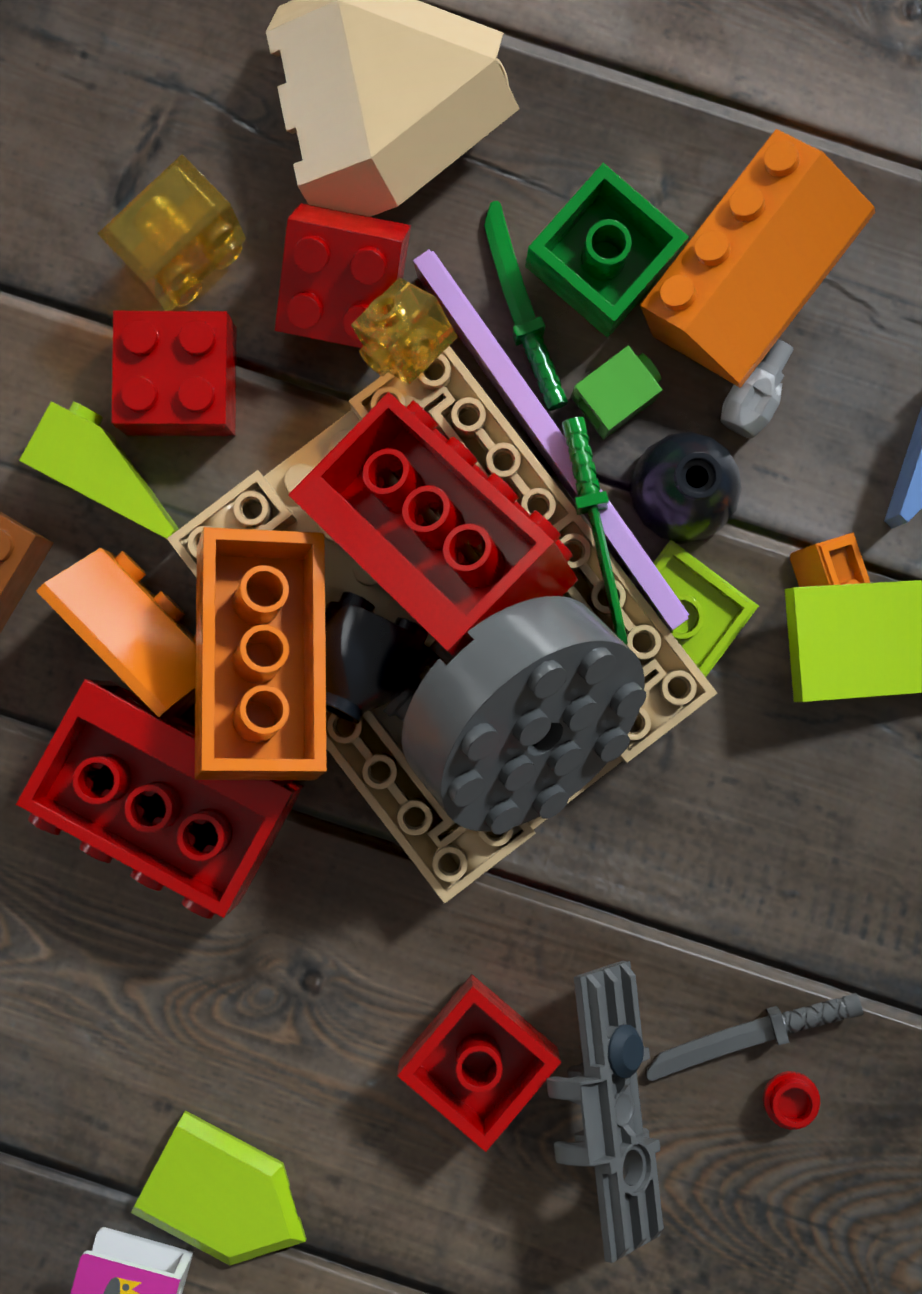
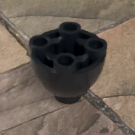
[629,432,742,544]
[325,591,432,724]

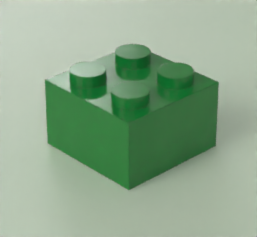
[525,162,689,338]

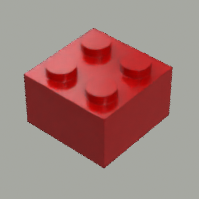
[275,203,411,353]
[111,310,237,436]
[397,974,561,1152]

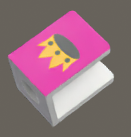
[70,1227,194,1294]

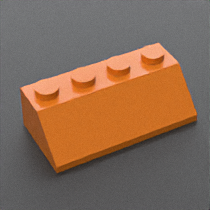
[640,129,875,388]

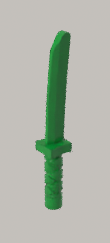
[484,201,568,411]
[562,417,628,645]

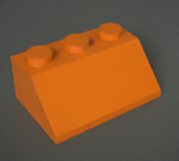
[36,548,196,718]

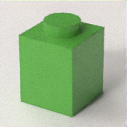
[571,345,663,440]

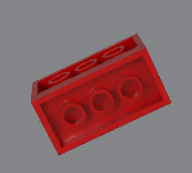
[288,392,578,657]
[15,679,304,919]

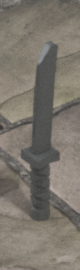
[646,993,863,1081]

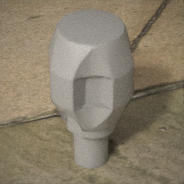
[720,340,794,438]

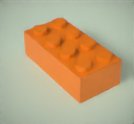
[195,527,327,780]

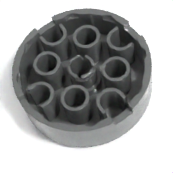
[402,596,646,834]

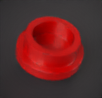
[763,1071,820,1130]

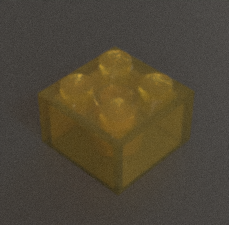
[97,154,247,311]

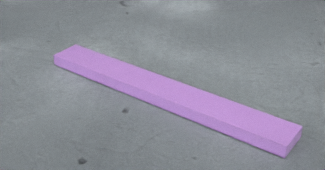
[413,249,689,632]

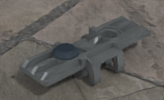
[547,961,664,1263]

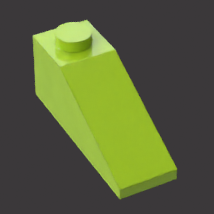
[19,401,179,539]

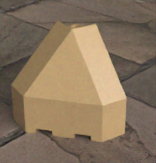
[266,0,520,217]

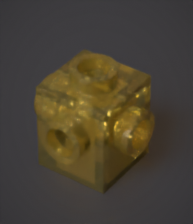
[351,278,458,385]

